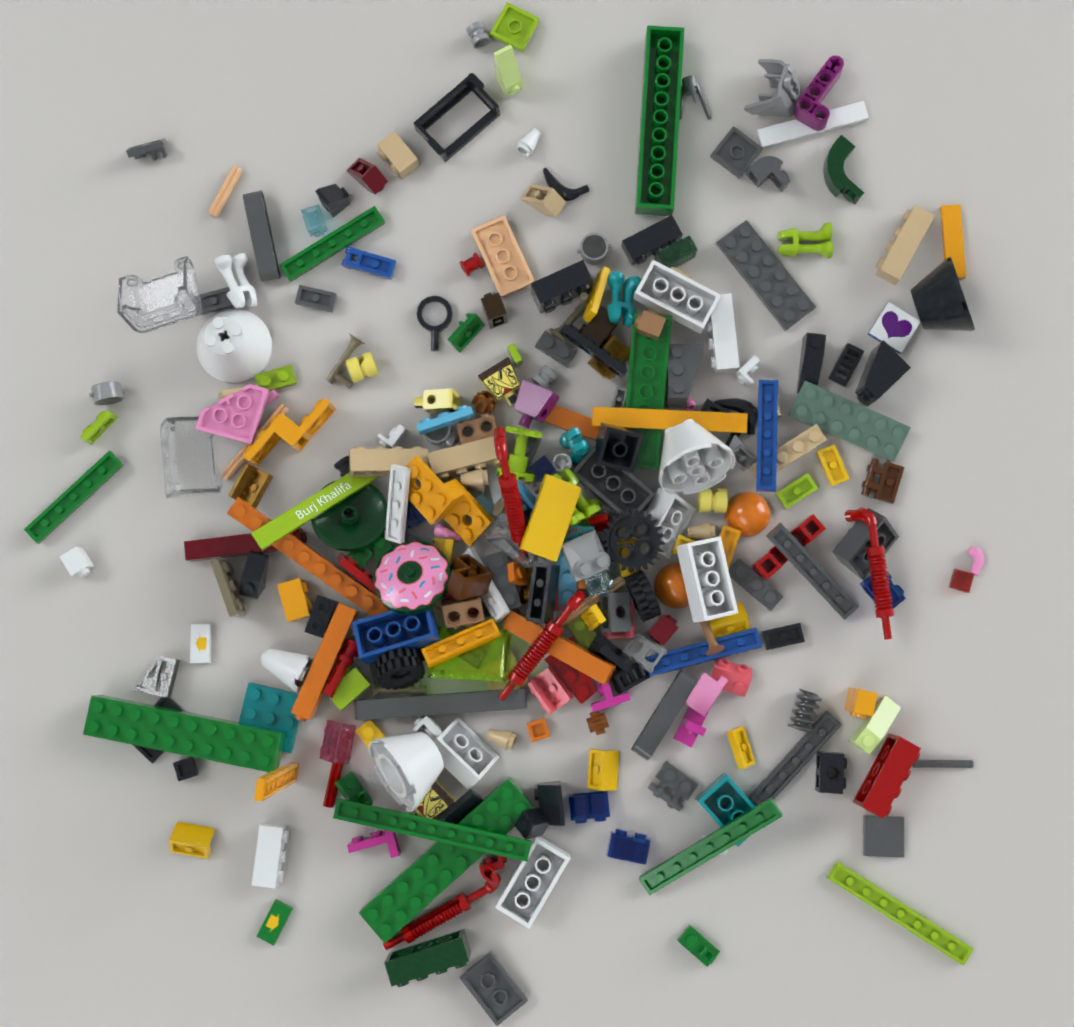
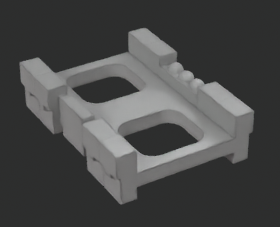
[622,632,668,674]

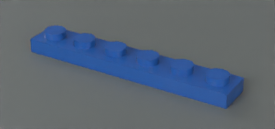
[756,380,778,492]
[645,628,762,677]

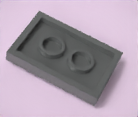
[460,951,528,1026]

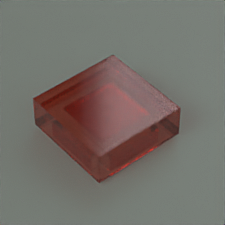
[948,569,974,593]

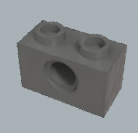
[600,592,632,633]

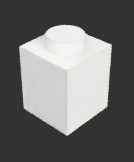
[60,546,94,578]

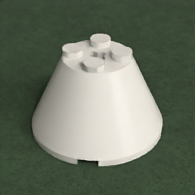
[196,309,272,384]
[659,419,736,495]

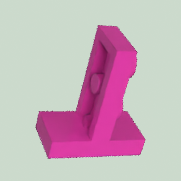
[591,682,631,712]
[673,706,708,748]
[347,830,401,858]

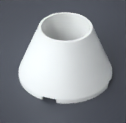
[369,732,444,811]

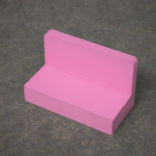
[685,673,728,717]

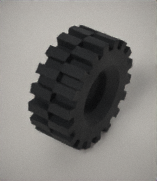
[624,570,662,622]
[373,648,425,690]

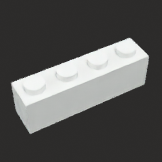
[706,293,740,374]

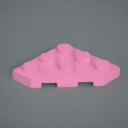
[195,384,269,444]

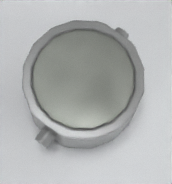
[577,233,611,265]
[89,381,125,406]
[423,414,452,447]

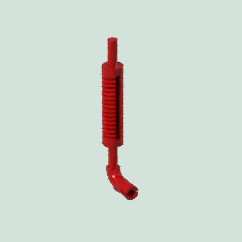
[493,427,529,559]
[845,507,894,640]
[498,590,586,701]
[383,867,501,950]

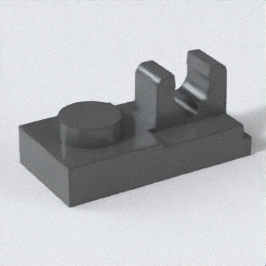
[126,138,167,161]

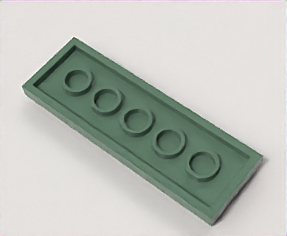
[788,380,911,462]

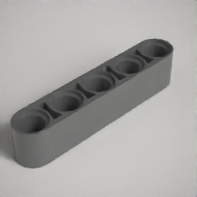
[243,190,281,282]
[631,669,698,760]

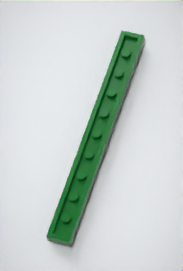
[333,798,532,862]

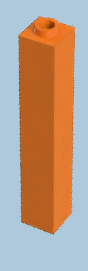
[291,603,359,722]
[502,610,616,685]

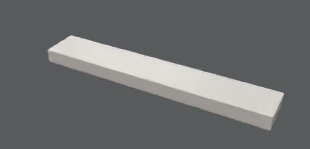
[756,101,869,149]

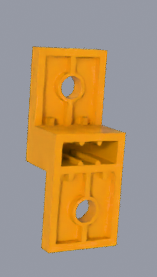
[243,398,337,467]
[406,456,494,547]

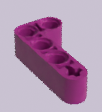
[794,56,844,131]

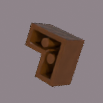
[446,554,493,600]

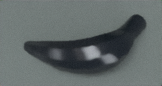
[543,168,589,201]
[714,398,758,435]

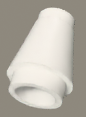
[516,128,541,157]

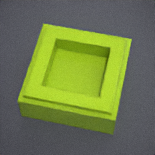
[507,344,522,367]

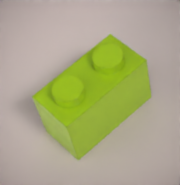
[329,667,372,711]

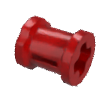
[459,252,484,277]

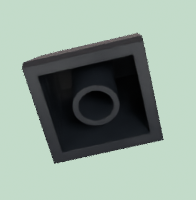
[855,340,911,406]

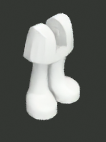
[214,253,257,309]

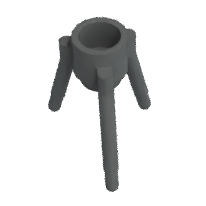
[679,75,711,120]

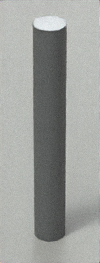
[913,760,973,768]

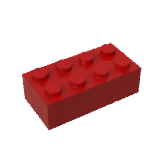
[853,734,921,819]

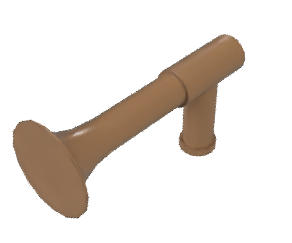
[699,621,725,656]

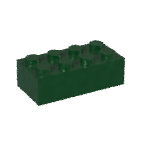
[384,929,471,987]

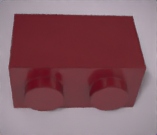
[646,614,679,646]

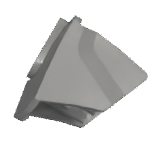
[744,59,801,117]

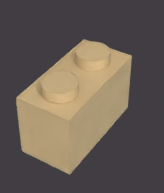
[377,131,419,179]

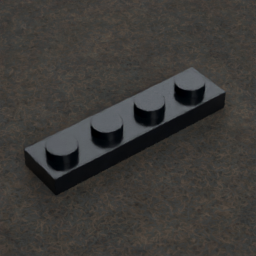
[561,323,627,379]

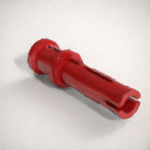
[321,639,358,698]

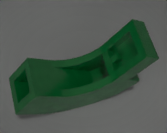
[823,135,864,204]

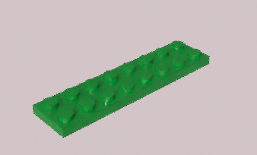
[625,313,672,470]

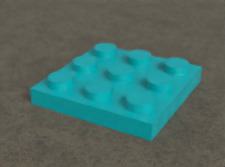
[239,682,300,753]

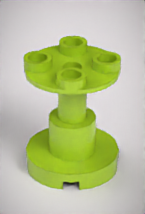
[496,425,543,482]

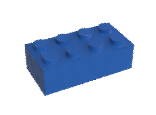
[352,608,440,665]

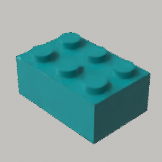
[695,773,755,847]

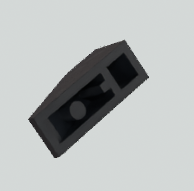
[797,332,826,393]

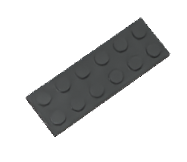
[716,220,816,331]

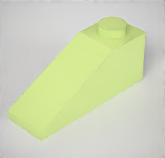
[494,44,522,97]
[849,696,901,755]

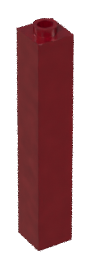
[184,528,307,562]

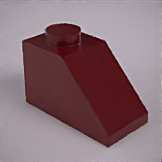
[347,158,388,195]

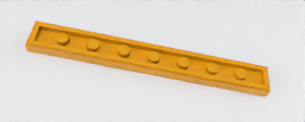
[592,407,748,433]
[254,762,299,802]

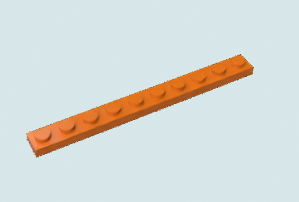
[227,497,390,616]

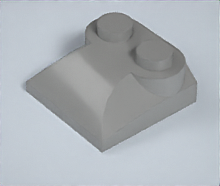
[561,530,611,581]

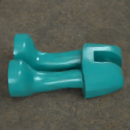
[607,271,641,327]
[559,427,590,465]

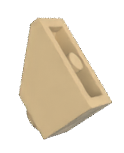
[521,184,566,217]

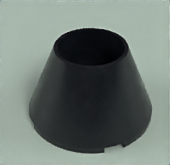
[911,257,975,331]

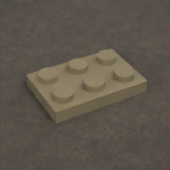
[210,558,247,617]

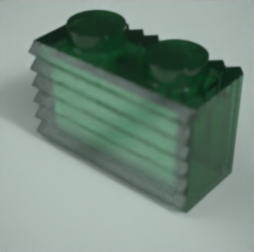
[654,236,697,268]

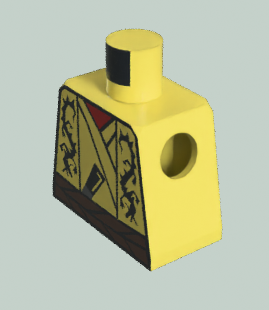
[478,357,520,406]
[414,389,461,414]
[409,779,457,819]

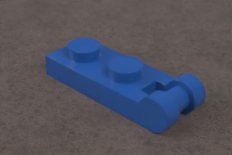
[341,247,397,280]

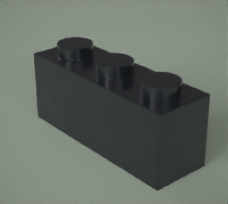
[621,215,683,266]
[526,562,560,624]

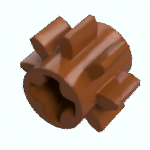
[471,391,497,414]
[586,711,609,735]

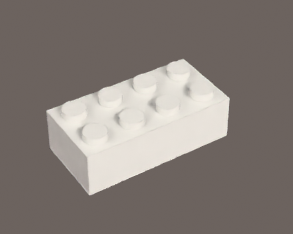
[633,260,721,334]
[676,536,738,623]
[495,836,570,929]

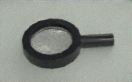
[417,296,453,351]

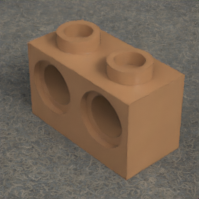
[634,310,666,341]
[456,413,497,444]
[442,595,485,629]

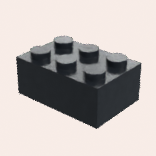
[531,260,593,314]

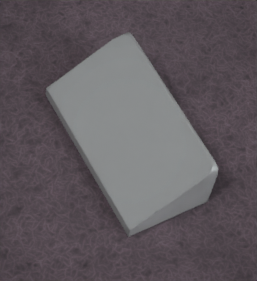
[729,435,757,471]

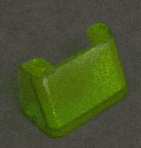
[428,627,512,681]

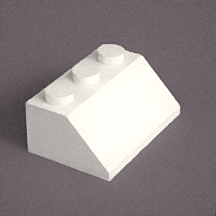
[633,487,696,559]
[434,717,500,790]

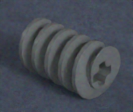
[787,689,822,732]

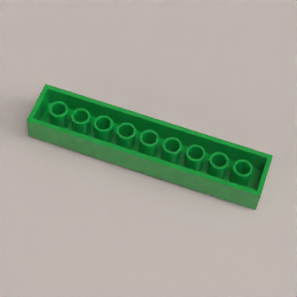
[635,25,685,216]
[83,695,286,772]
[359,777,535,944]

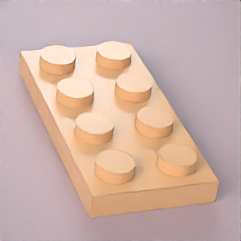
[470,215,535,299]

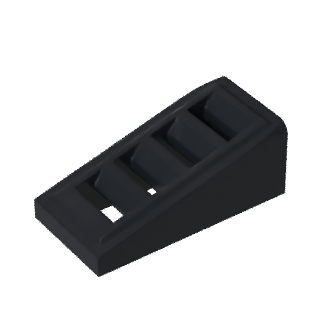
[828,343,864,387]
[610,662,650,694]

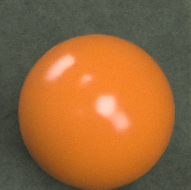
[725,492,771,537]
[654,563,689,609]

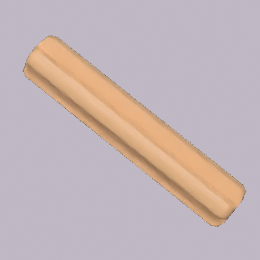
[208,166,242,218]

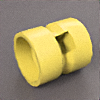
[346,351,379,383]
[697,488,728,513]

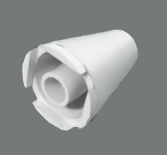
[260,648,315,693]

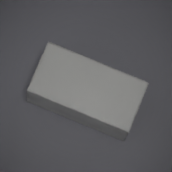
[611,387,627,408]

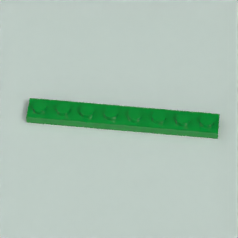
[639,797,783,895]

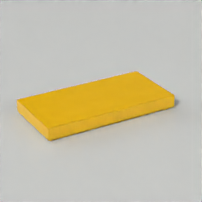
[519,474,582,562]

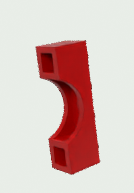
[751,514,826,580]

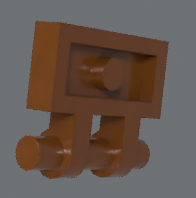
[861,458,904,504]

